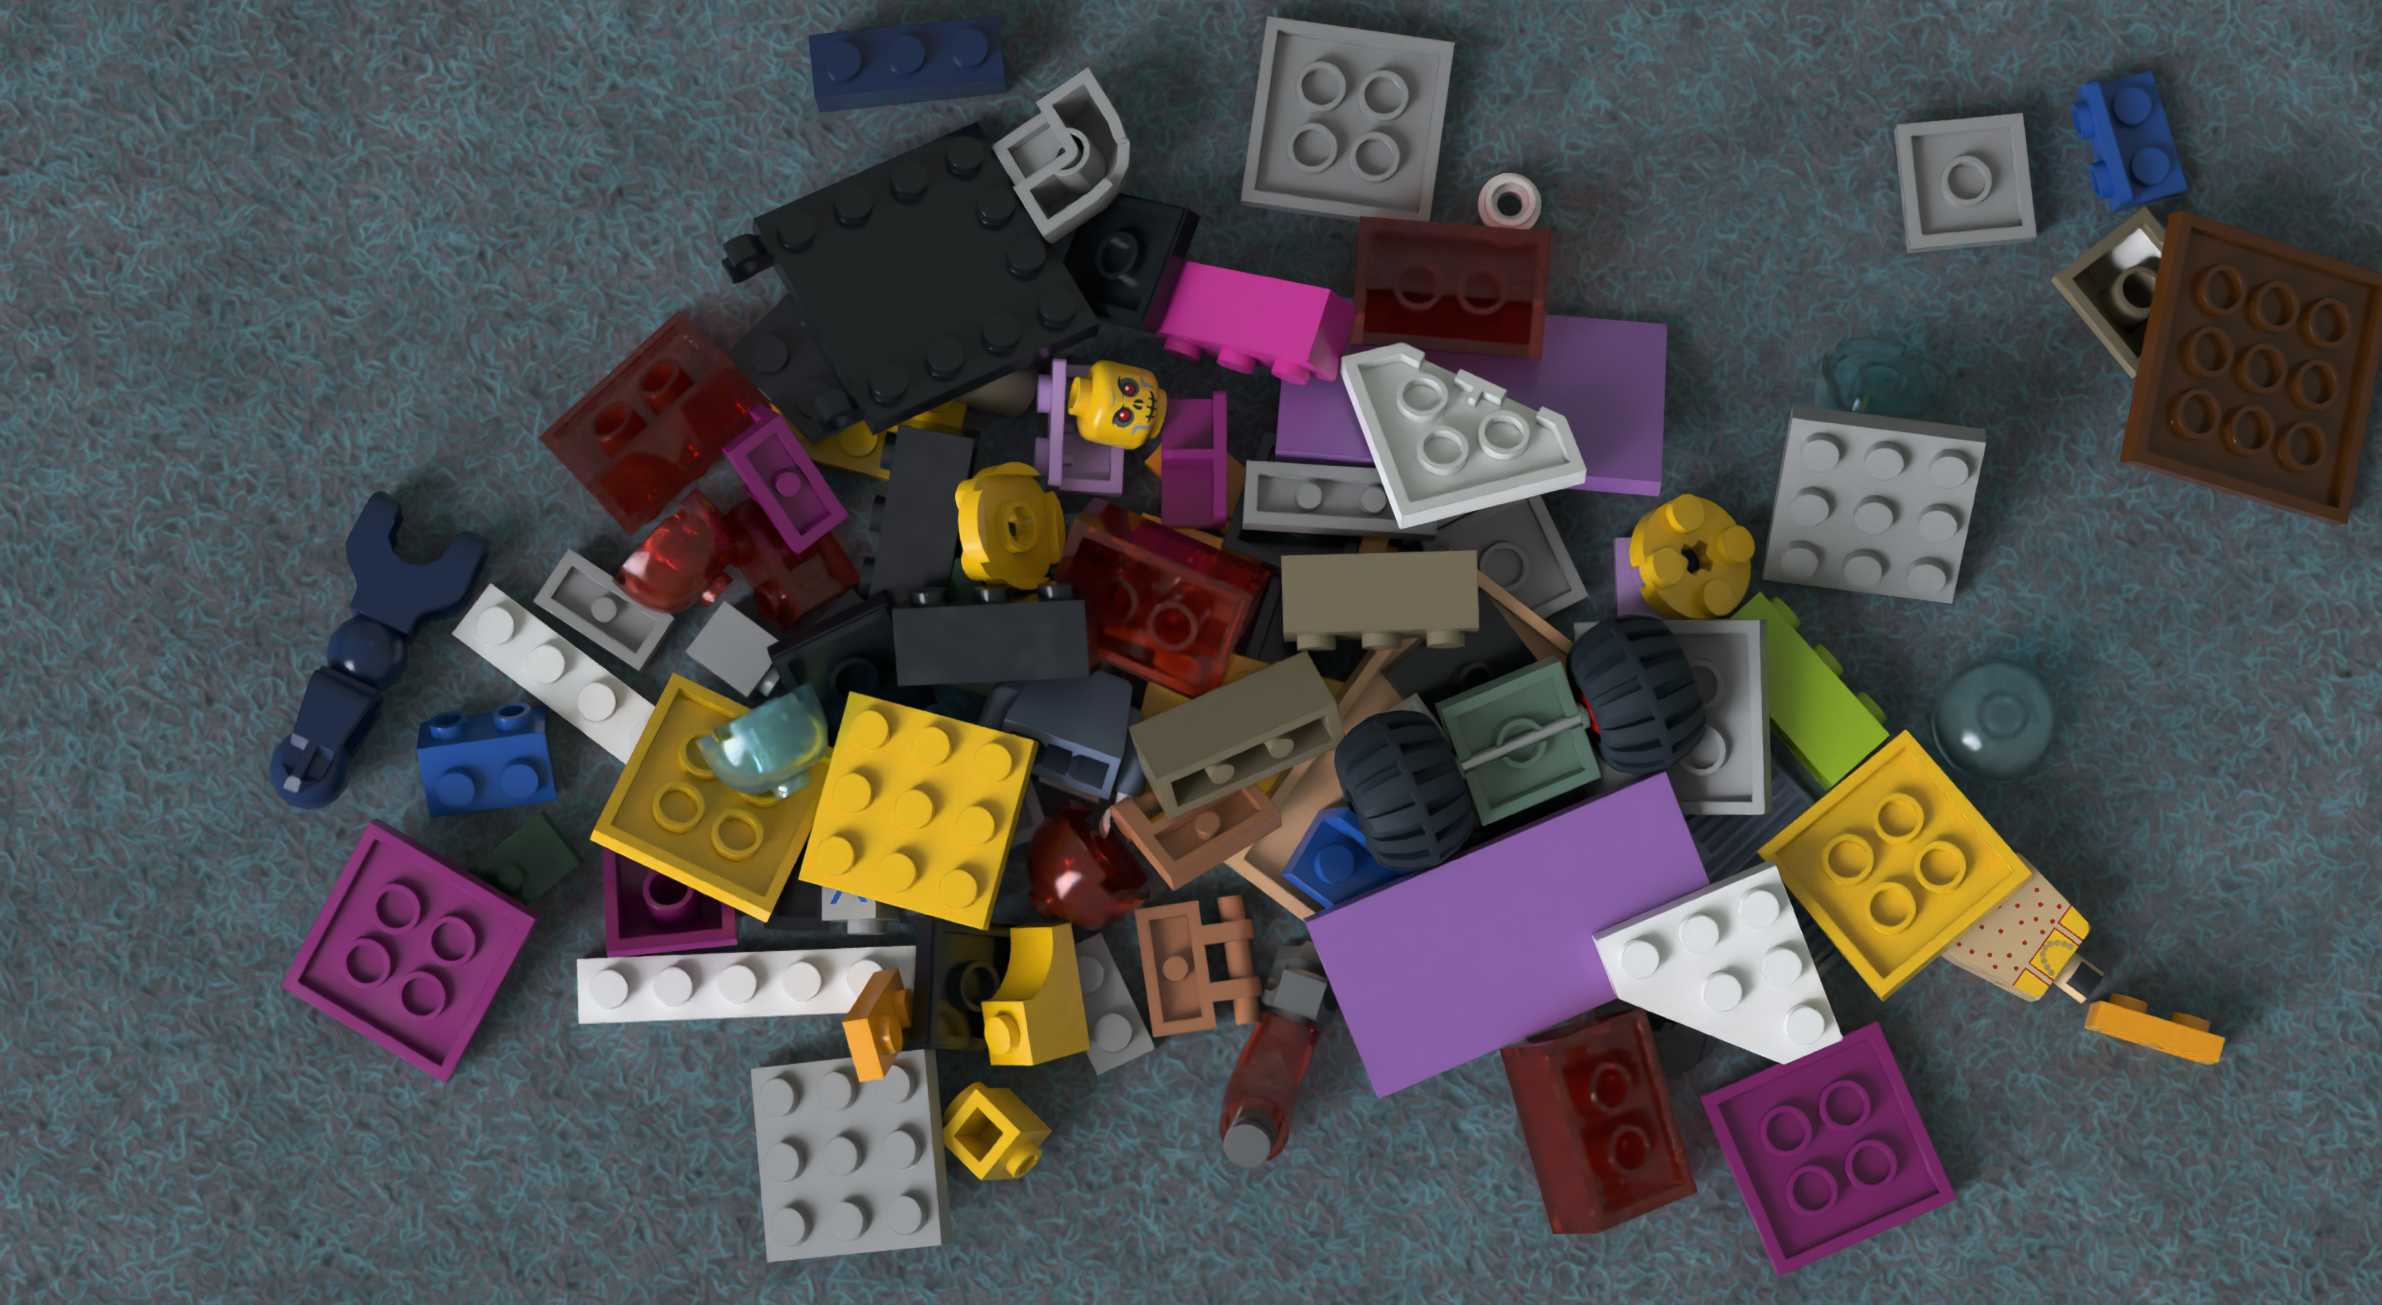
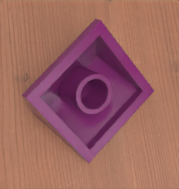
[602,846,742,958]

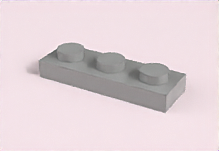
[1242,460,1438,541]

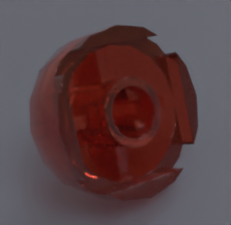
[611,487,736,614]
[1026,800,1150,930]

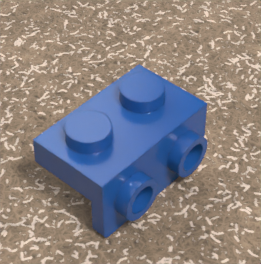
[417,702,558,818]

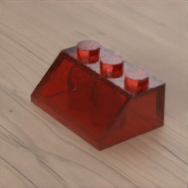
[1349,216,1552,360]
[538,311,772,537]
[1052,496,1271,699]
[1499,1007,1698,1234]

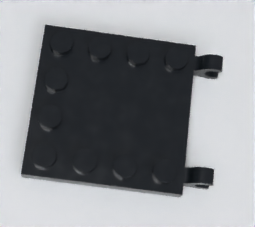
[721,122,1100,438]

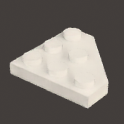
[1340,342,1587,529]
[1592,860,1843,1064]

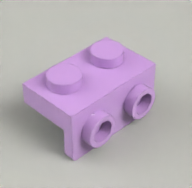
[1034,358,1124,497]

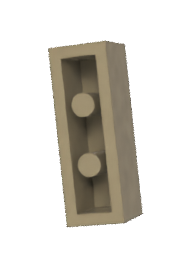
[1281,550,1479,652]
[1128,651,1345,820]

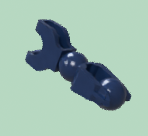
[269,491,489,810]

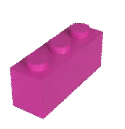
[1151,261,1357,385]

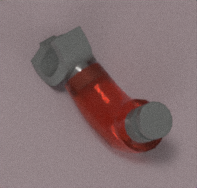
[1219,940,1338,1168]

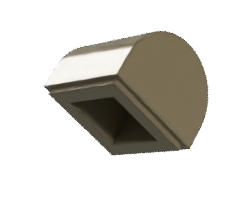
[953,363,1038,418]

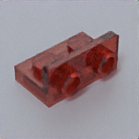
[715,498,860,634]

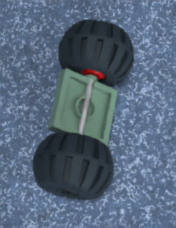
[1334,614,1706,870]

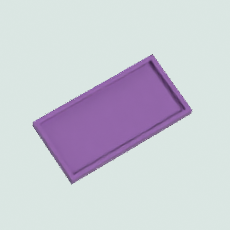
[1275,298,1667,496]
[1303,770,1711,1099]

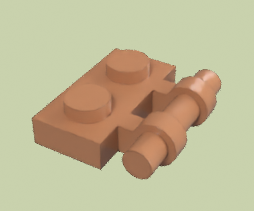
[1134,895,1263,1038]

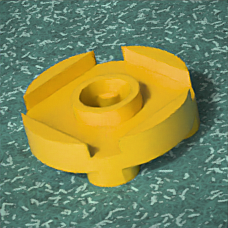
[955,462,1066,593]
[1629,494,1755,620]

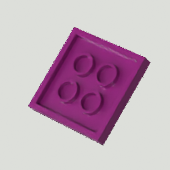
[281,818,542,1084]
[1698,1021,1957,1277]

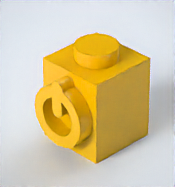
[942,1081,1052,1181]

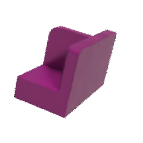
[1161,391,1227,529]
[721,404,849,554]

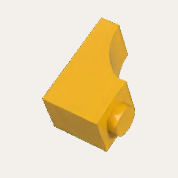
[981,922,1091,1066]

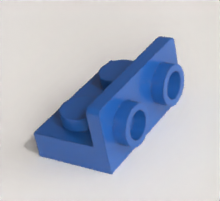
[2071,70,2188,214]
[1280,805,1419,908]

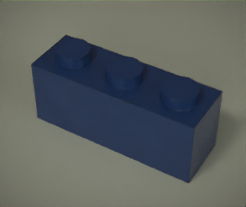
[809,16,1007,113]

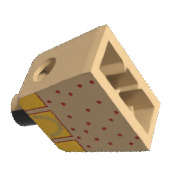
[1940,853,2104,1004]

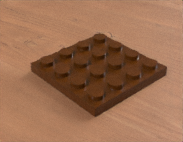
[2119,211,2382,525]

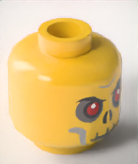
[1067,360,1167,450]

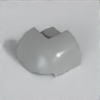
[991,67,1133,244]

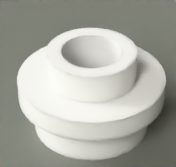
[1478,173,1541,237]

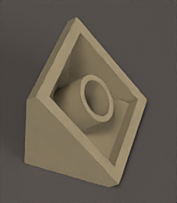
[2051,206,2166,379]

